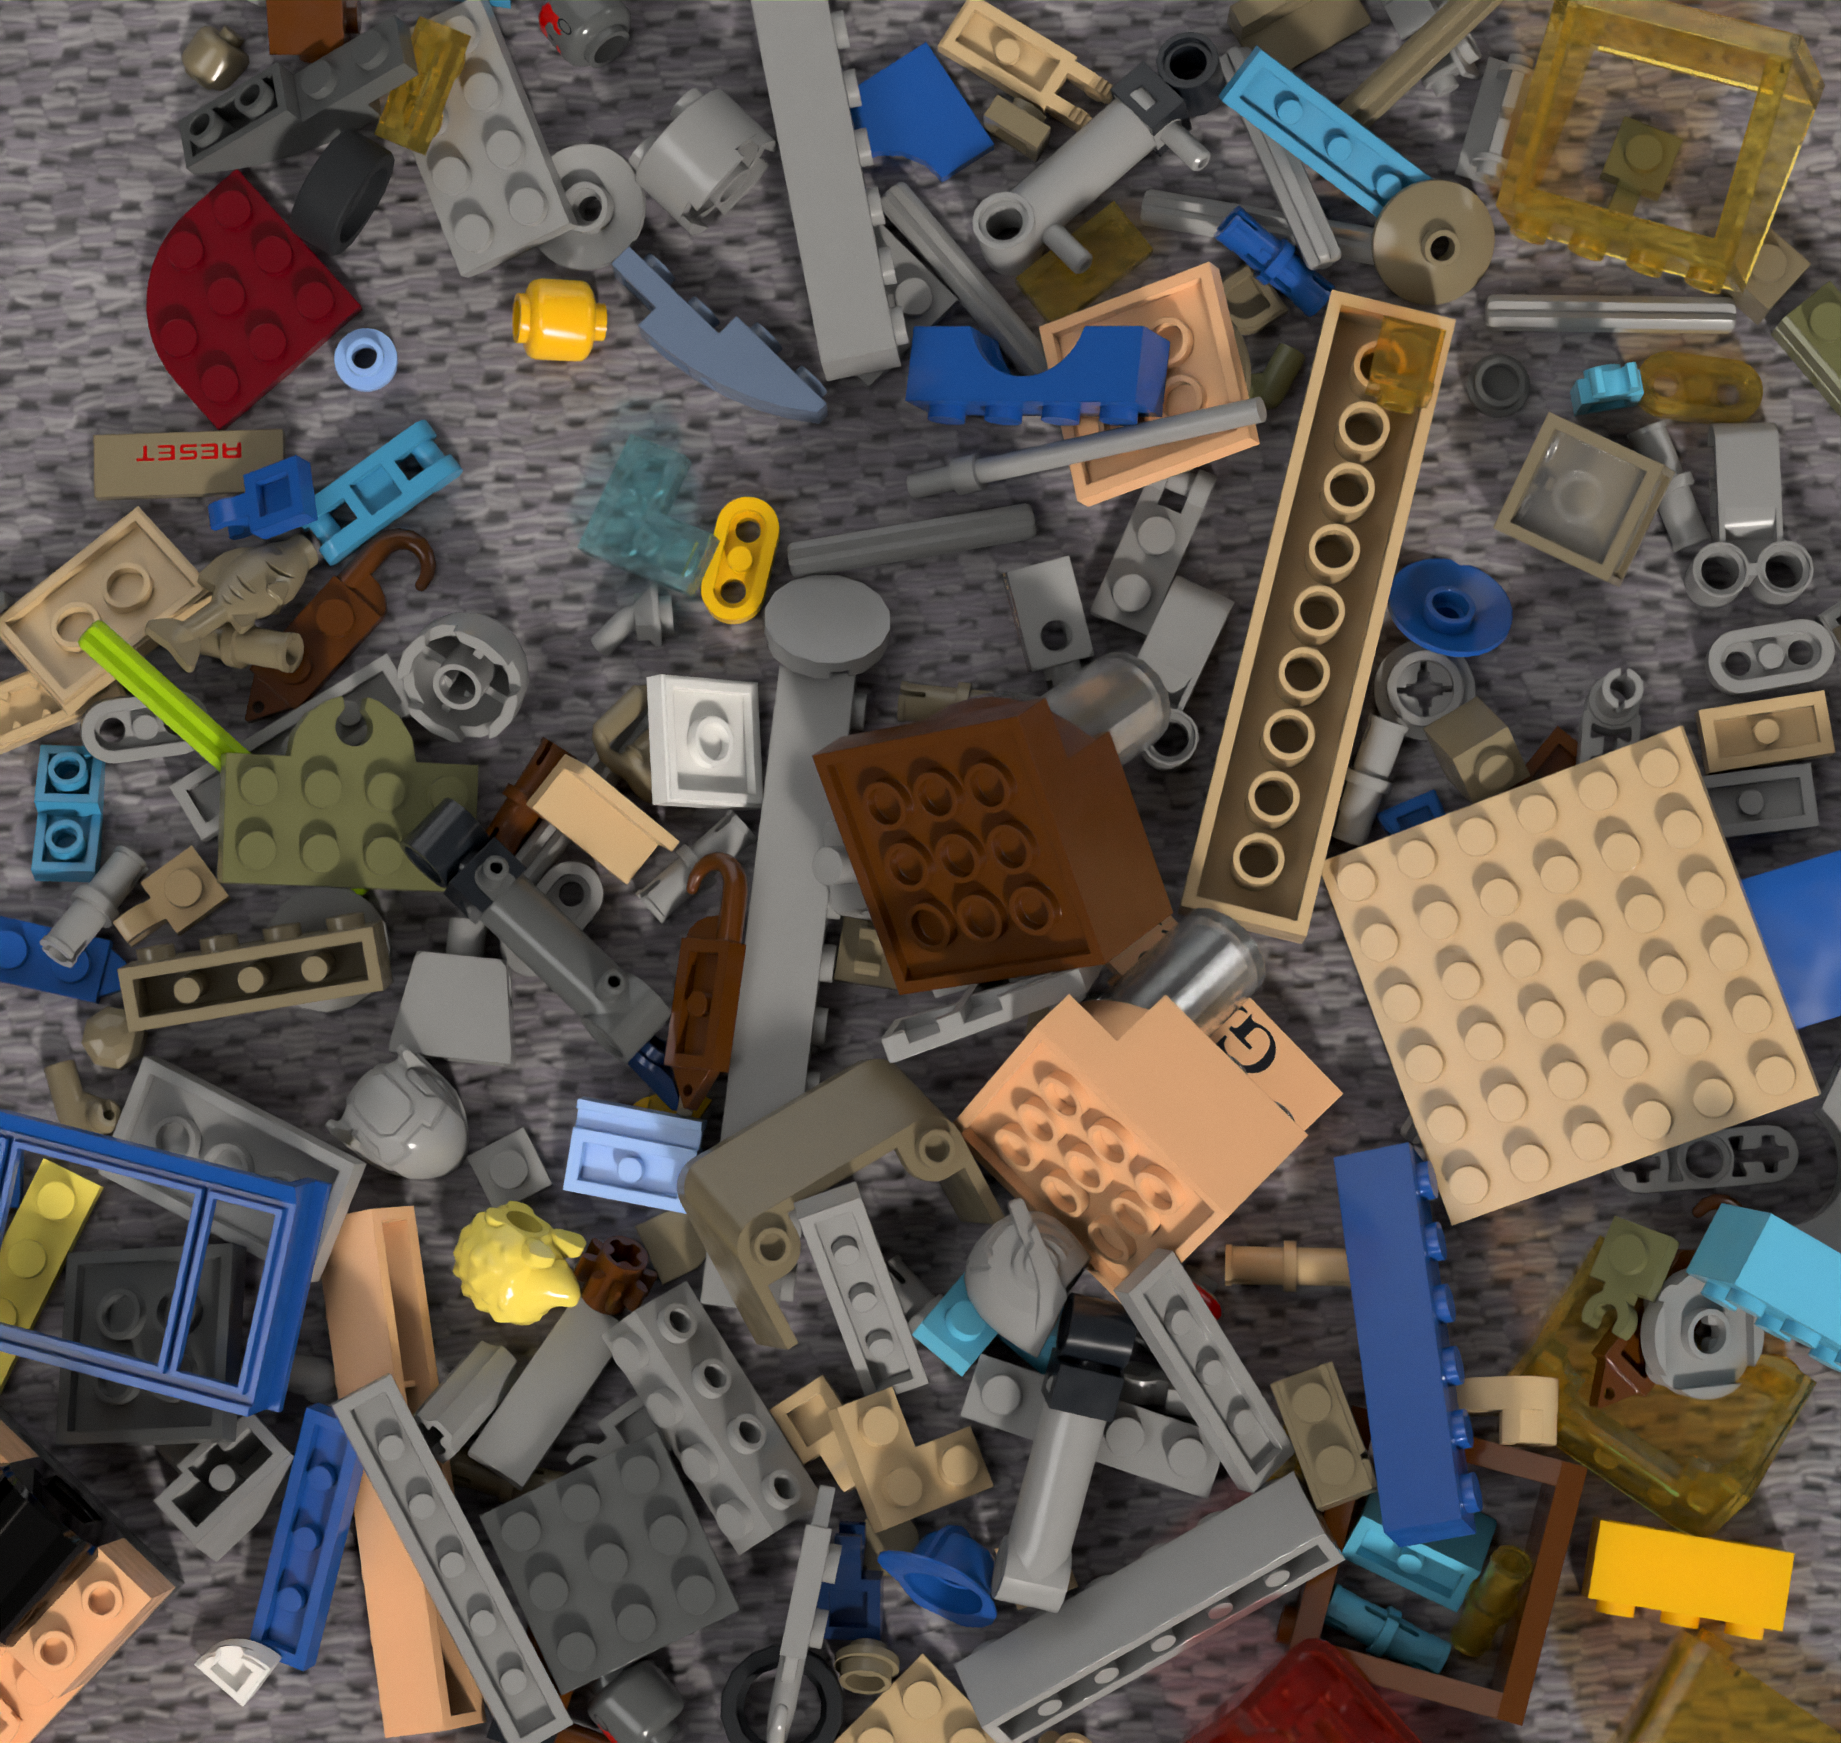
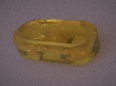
[1638,351,1763,425]

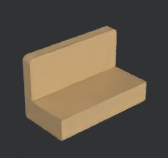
[526,754,680,884]

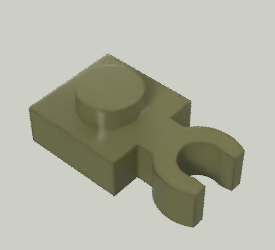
[1582,1216,1680,1341]

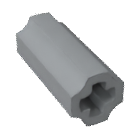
[412,1340,519,1464]

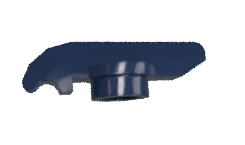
[627,1034,680,1111]

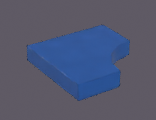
[850,42,995,182]

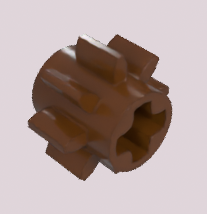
[573,1235,658,1315]

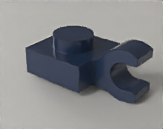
[817,1521,884,1641]

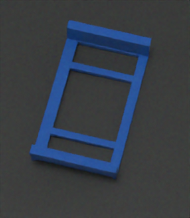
[0,1108,332,1417]

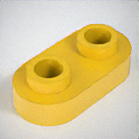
[701,497,780,624]

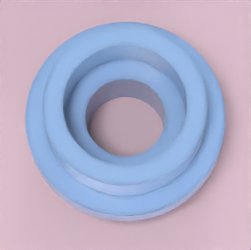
[334,328,398,392]

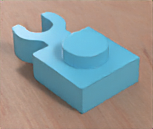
[1570,362,1644,416]

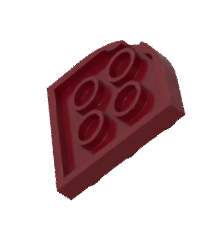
[146,169,363,431]

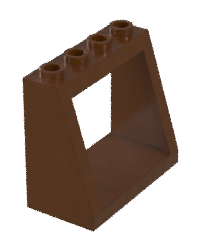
[1275,1405,1588,1726]

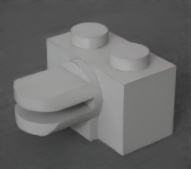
[154,1414,295,1562]

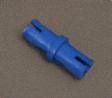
[1214,206,1335,317]

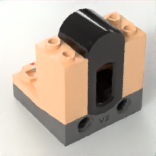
[0,1406,185,1743]

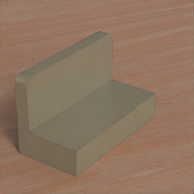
[1227,0,1371,70]

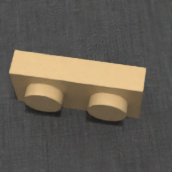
[1695,690,1836,776]

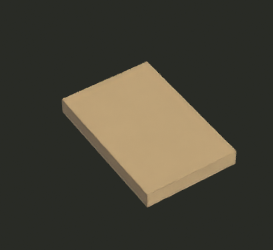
[0,506,213,716]

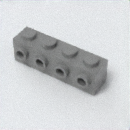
[601,1281,818,1555]

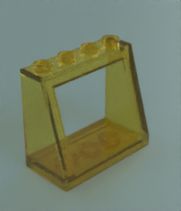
[1496,0,1825,294]

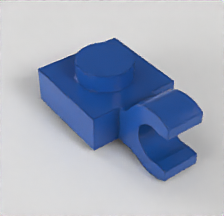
[208,455,318,540]

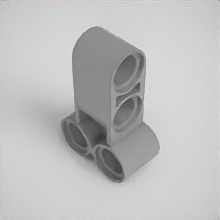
[1684,422,1814,610]
[1129,575,1235,773]

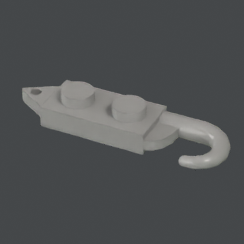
[766,1484,842,1743]

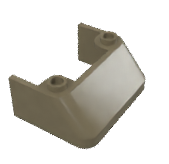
[677,1059,1005,1350]

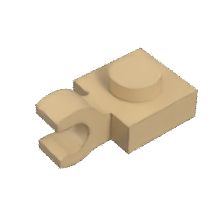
[113,845,231,947]
[769,1375,856,1493]

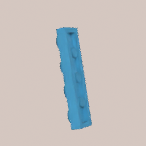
[1218,45,1434,218]

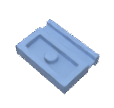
[563,1096,707,1214]

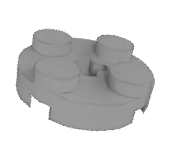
[1640,1268,1764,1400]

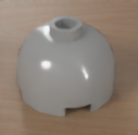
[397,612,530,742]

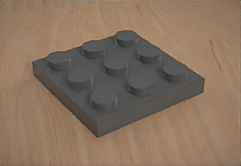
[55,1243,246,1448]
[479,1431,741,1696]

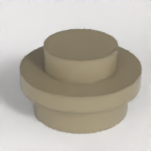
[834,1638,900,1695]

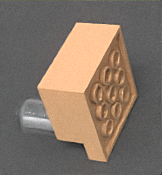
[953,908,1308,1303]

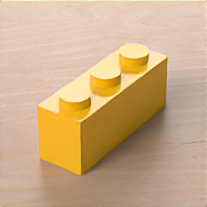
[1581,1517,1795,1640]

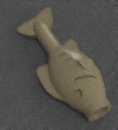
[145,533,318,673]

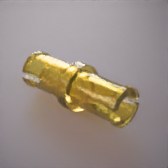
[1450,1545,1533,1657]

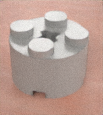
[629,87,778,235]

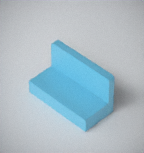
[1342,1491,1497,1613]

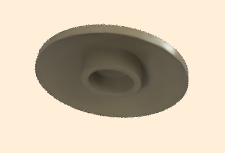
[1371,179,1495,305]

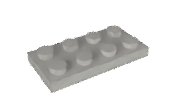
[388,0,578,278]
[98,1056,367,1282]

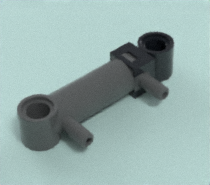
[400,798,672,1063]

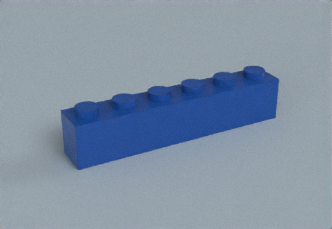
[1334,1142,1483,1547]

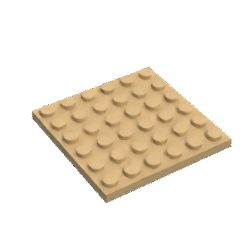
[1322,726,1821,1226]

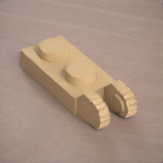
[938,0,1113,132]

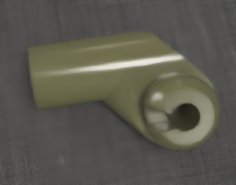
[1249,343,1306,410]

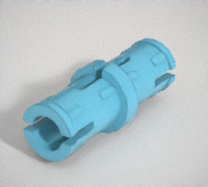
[1324,1583,1452,1674]

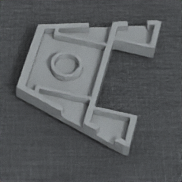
[881,965,1104,1063]

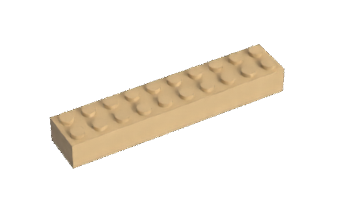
[1177,290,1456,944]

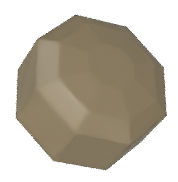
[81,1006,148,1071]

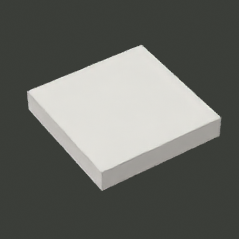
[646,674,763,811]

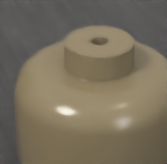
[182,25,249,91]

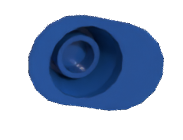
[877,1525,998,1628]

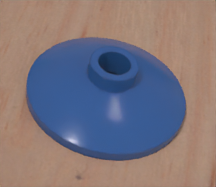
[1387,558,1513,657]

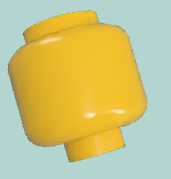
[512,278,607,362]

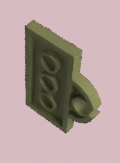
[217,696,478,892]

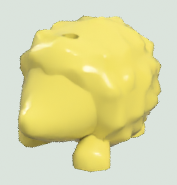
[452,1201,587,1325]

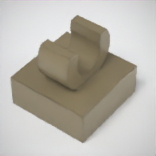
[834,916,897,991]

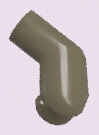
[43,1060,122,1136]

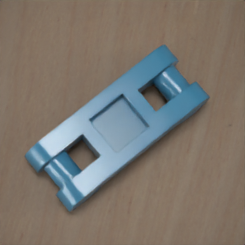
[301,419,463,566]

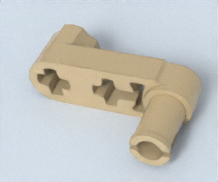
[1447,1323,1559,1448]

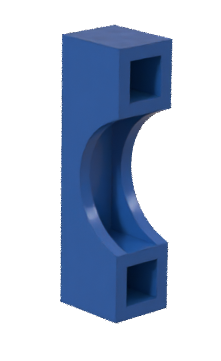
[905,326,1170,426]

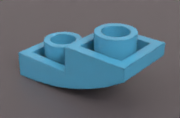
[31,745,106,882]

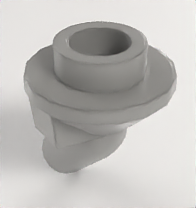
[591,584,674,656]

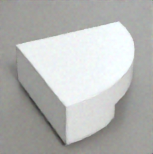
[194,1639,282,1706]

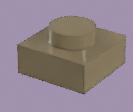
[984,94,1051,162]

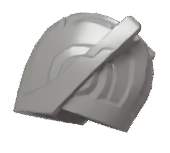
[325,1044,469,1179]
[964,1197,1092,1358]

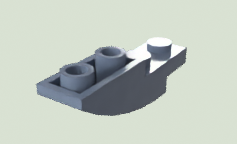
[611,247,828,424]

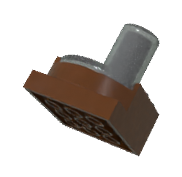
[812,652,1173,995]

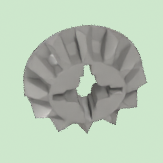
[1372,641,1476,742]

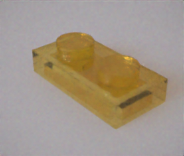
[374,16,471,156]
[1015,201,1153,323]

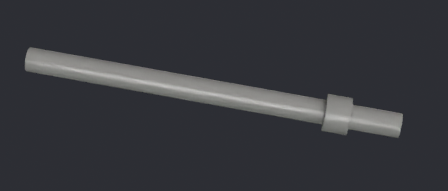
[907,397,1267,499]

